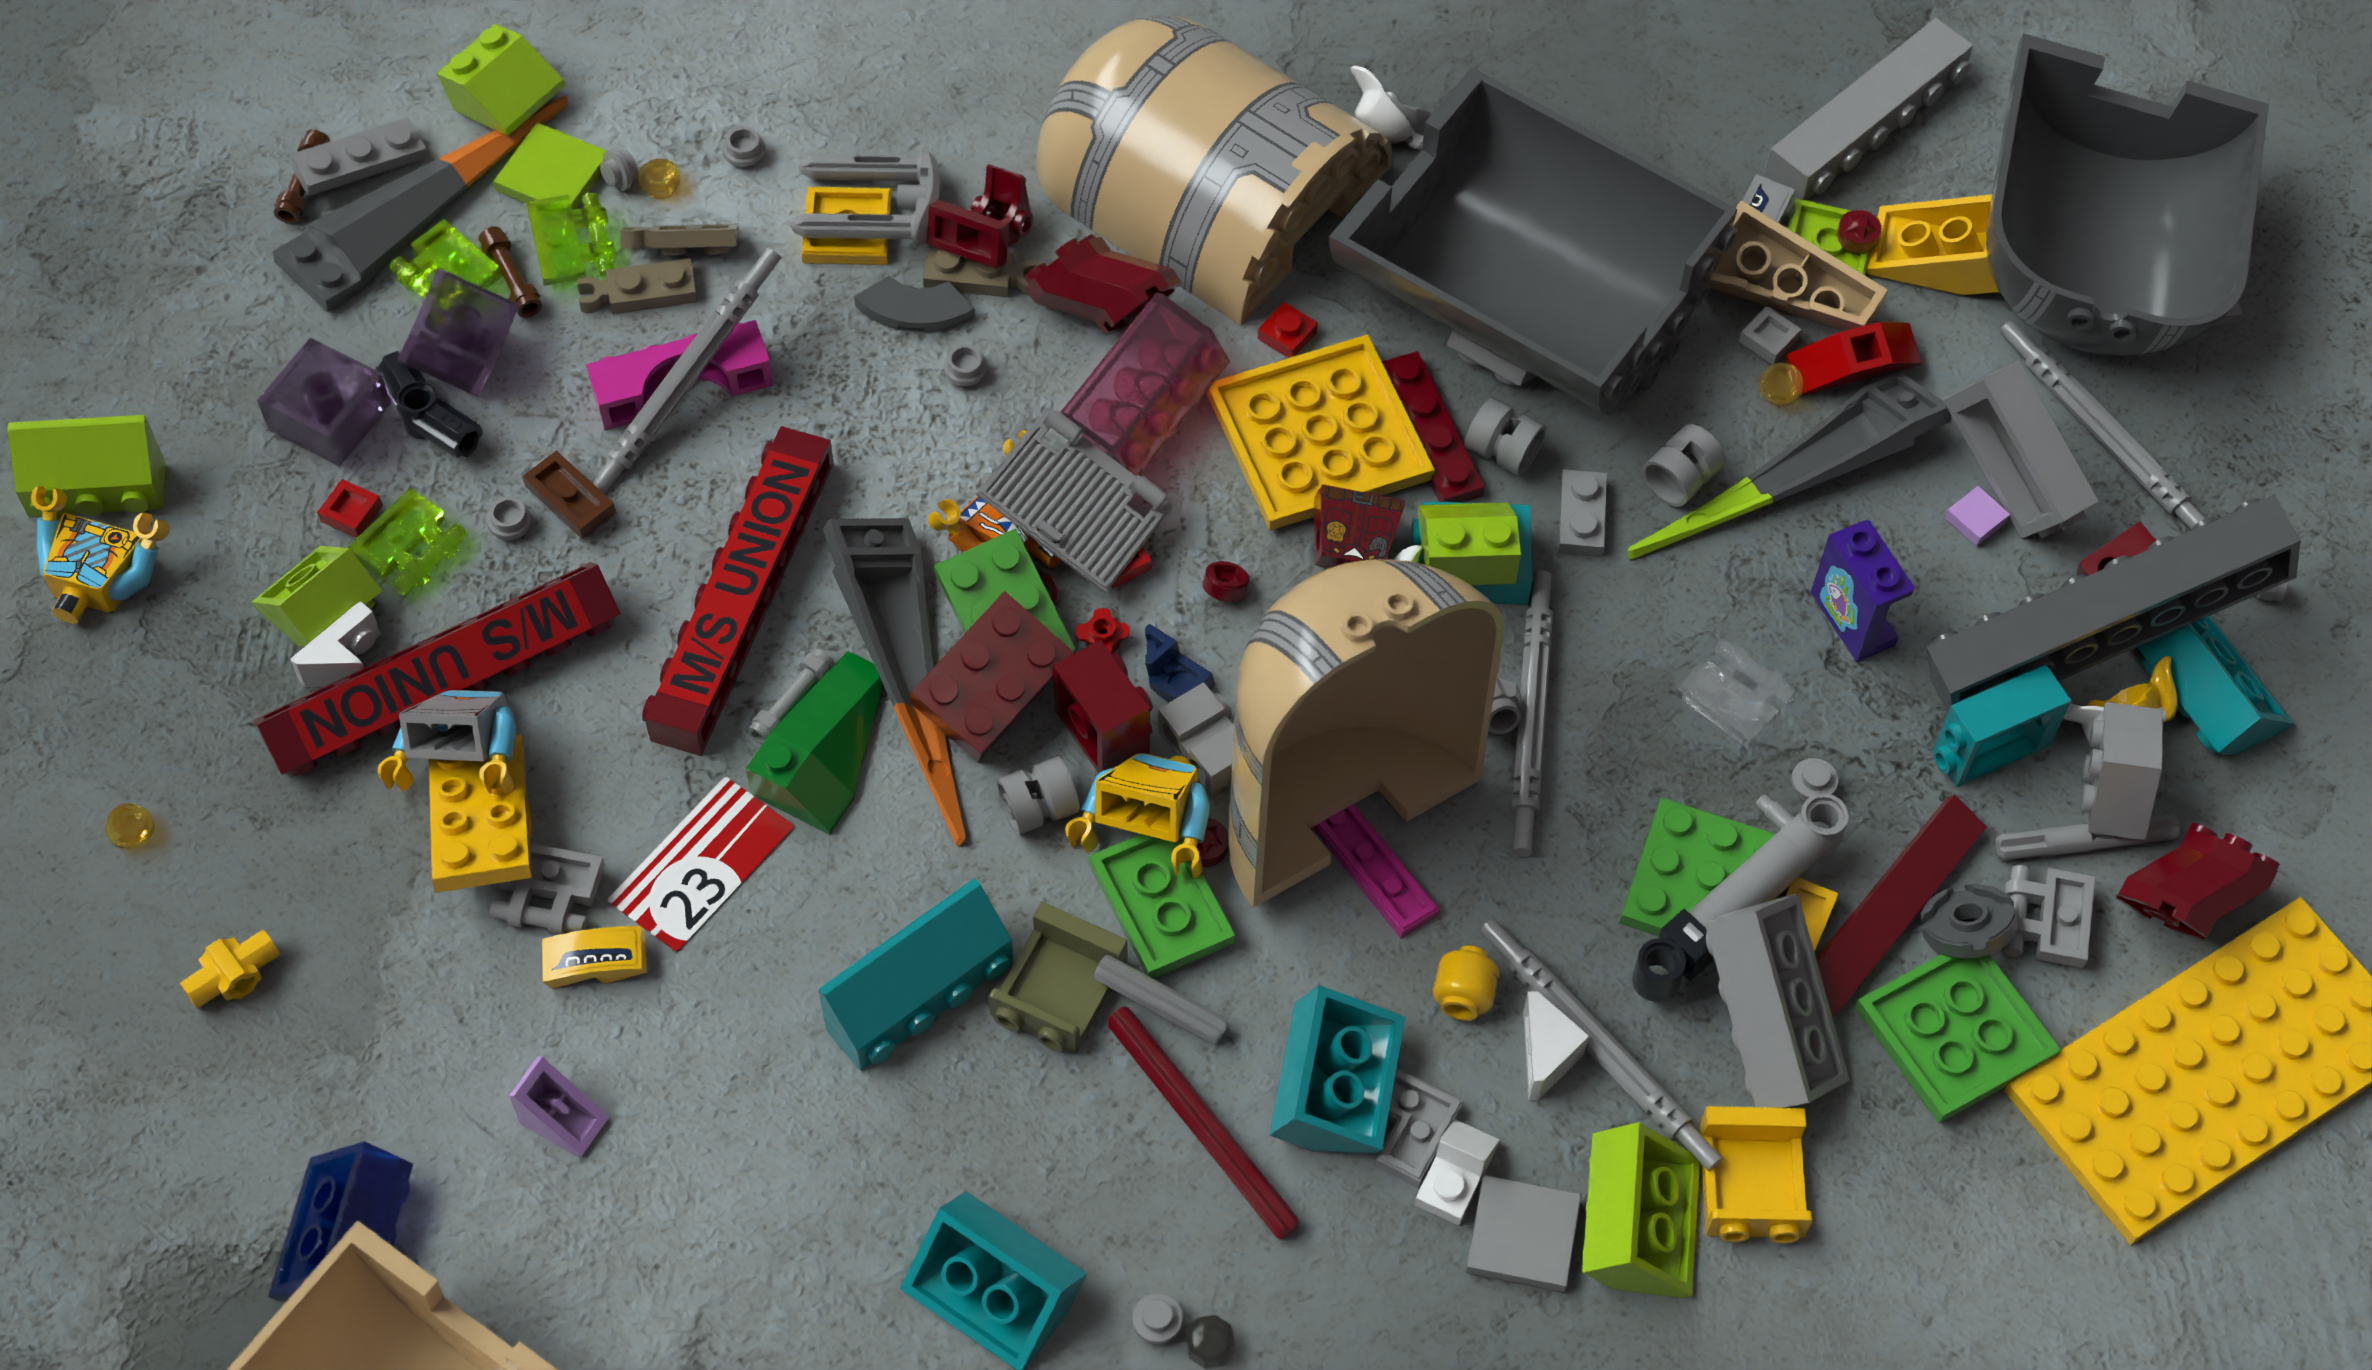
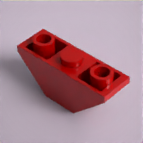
[1786,322,1922,397]

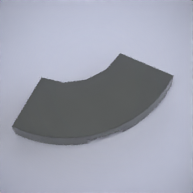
[854,275,975,332]

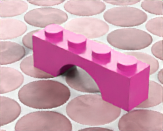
[586,320,774,430]

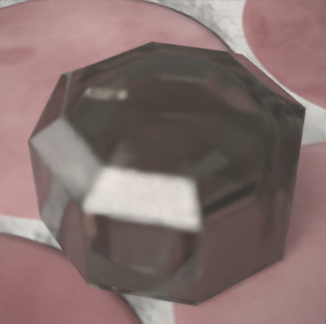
[1185,1315,1235,1369]

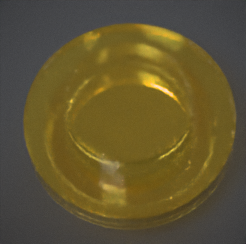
[638,159,681,199]
[1759,363,1804,406]
[105,803,155,849]

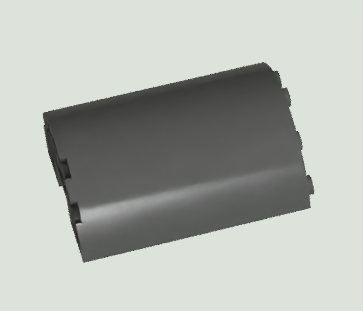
[1329,67,1738,415]

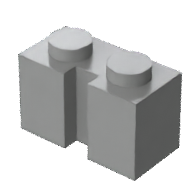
[1158,682,1234,799]

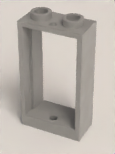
[1943,360,2098,539]

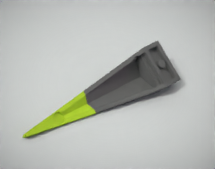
[1627,371,1951,560]

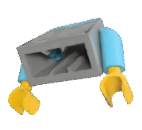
[377,690,516,795]

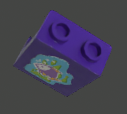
[1810,520,1914,662]

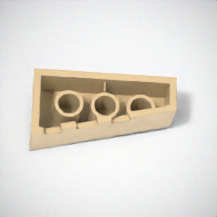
[1708,200,1888,331]

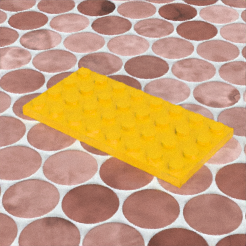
[2004,897,2372,1245]

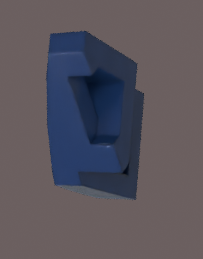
[1145,623,1215,703]

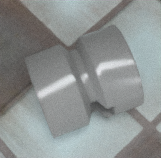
[1464,397,1547,476]
[1642,424,1726,507]
[996,756,1080,835]

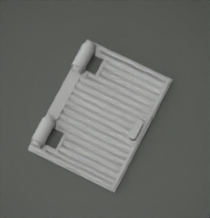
[976,409,1173,593]

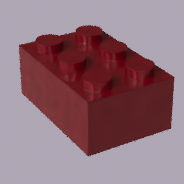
[909,591,1074,763]

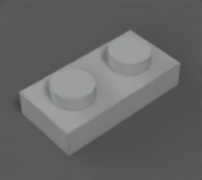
[1447,330,1536,386]
[1558,469,1607,557]

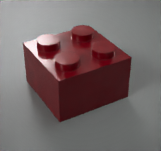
[1053,639,1153,773]

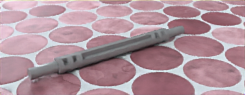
[592,247,782,495]
[2000,320,2206,529]
[1511,570,1553,857]
[1480,919,1723,1171]

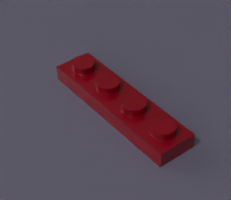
[1381,351,1484,503]

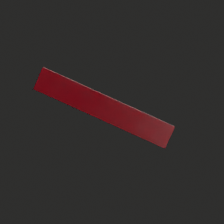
[1816,794,1987,1018]

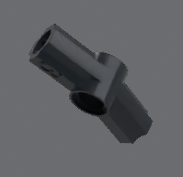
[375,351,483,458]

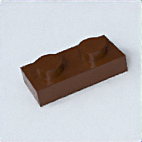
[522,450,616,539]

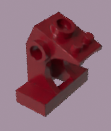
[927,164,1034,269]

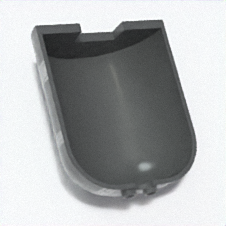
[1986,33,2269,356]

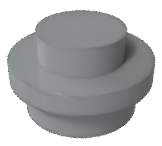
[723,126,765,167]
[600,149,639,191]
[944,344,987,386]
[486,496,532,540]
[1791,758,1839,801]
[1132,1293,1183,1344]

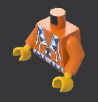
[928,430,1061,568]

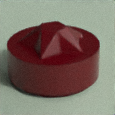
[1837,210,1882,253]
[1202,561,1249,602]
[1197,818,1229,867]

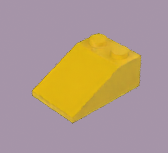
[1866,194,2000,295]

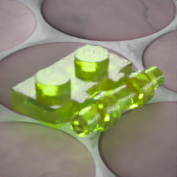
[526,193,616,286]
[390,219,502,319]
[347,488,468,596]

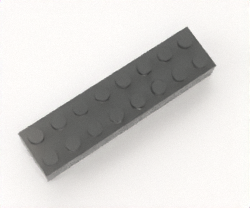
[1926,495,2301,713]

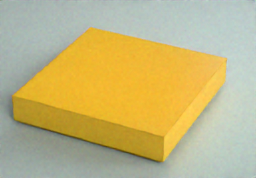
[801,187,892,265]

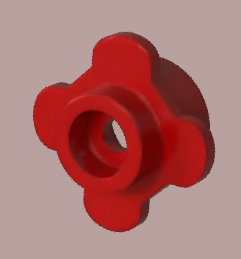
[1075,608,1130,653]

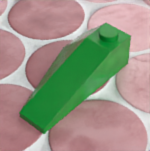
[745,651,884,835]

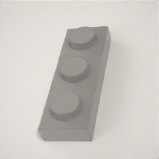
[290,117,426,196]

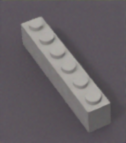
[1765,18,1973,200]

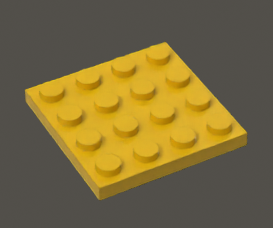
[1206,334,1435,531]

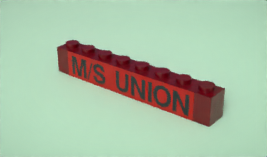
[642,426,834,756]
[253,562,621,777]

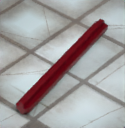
[1108,1006,1299,1239]

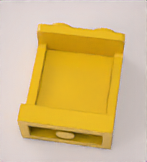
[1699,1106,1813,1243]

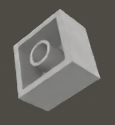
[2080,702,2163,841]

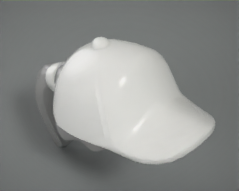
[1350,66,1432,151]

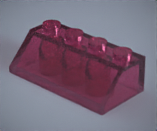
[1061,293,1230,476]

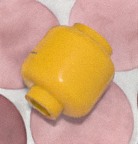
[1432,945,1500,1021]

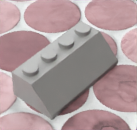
[1704,894,1850,1108]

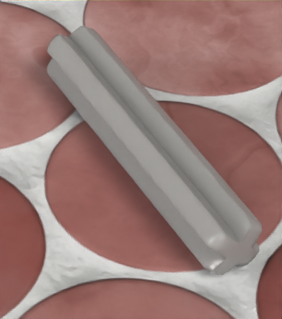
[1094,955,1228,1044]

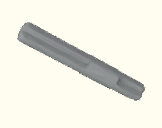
[1995,814,2180,861]

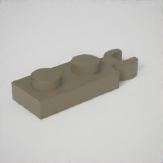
[620,223,740,255]
[923,245,1042,297]
[576,258,698,314]

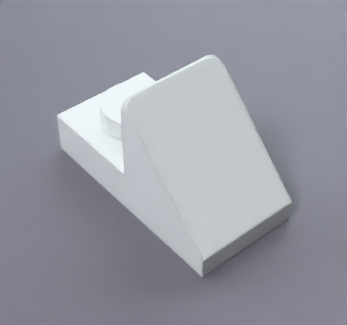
[290,601,381,687]
[1414,1119,1500,1226]

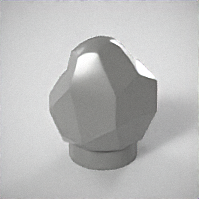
[1488,677,1521,735]

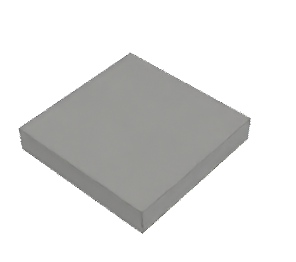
[1466,1175,1581,1293]

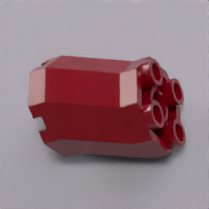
[1024,234,1182,336]
[2116,822,2280,941]

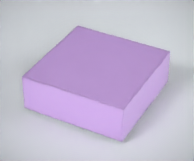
[1945,486,2010,546]

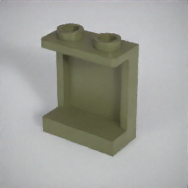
[988,901,1128,1054]

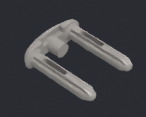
[791,150,941,247]

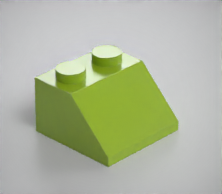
[436,24,566,136]
[1418,502,1521,585]
[251,546,383,647]

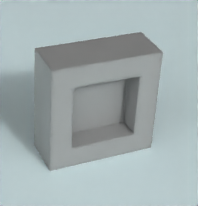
[1739,306,1802,365]

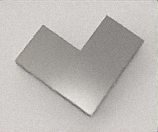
[1375,1069,1464,1188]

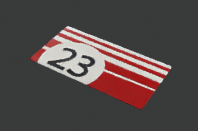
[608,777,794,951]

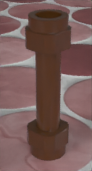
[274,129,330,224]
[478,226,542,318]

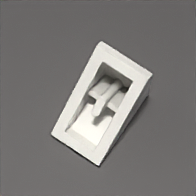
[1523,991,1589,1100]

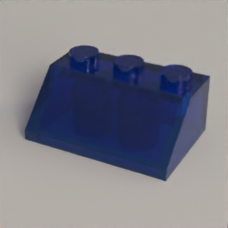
[268,1141,413,1302]

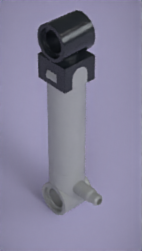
[1632,793,1849,1002]

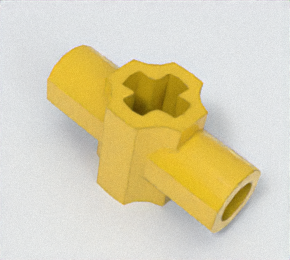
[179,929,280,1009]

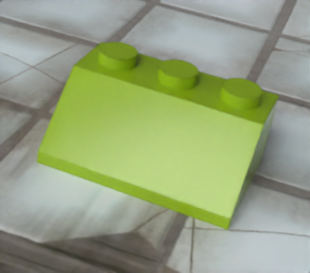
[7,415,167,518]
[1582,1122,1700,1298]

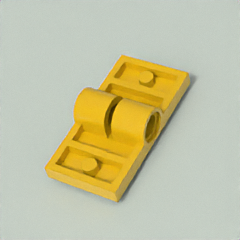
[429,735,533,893]

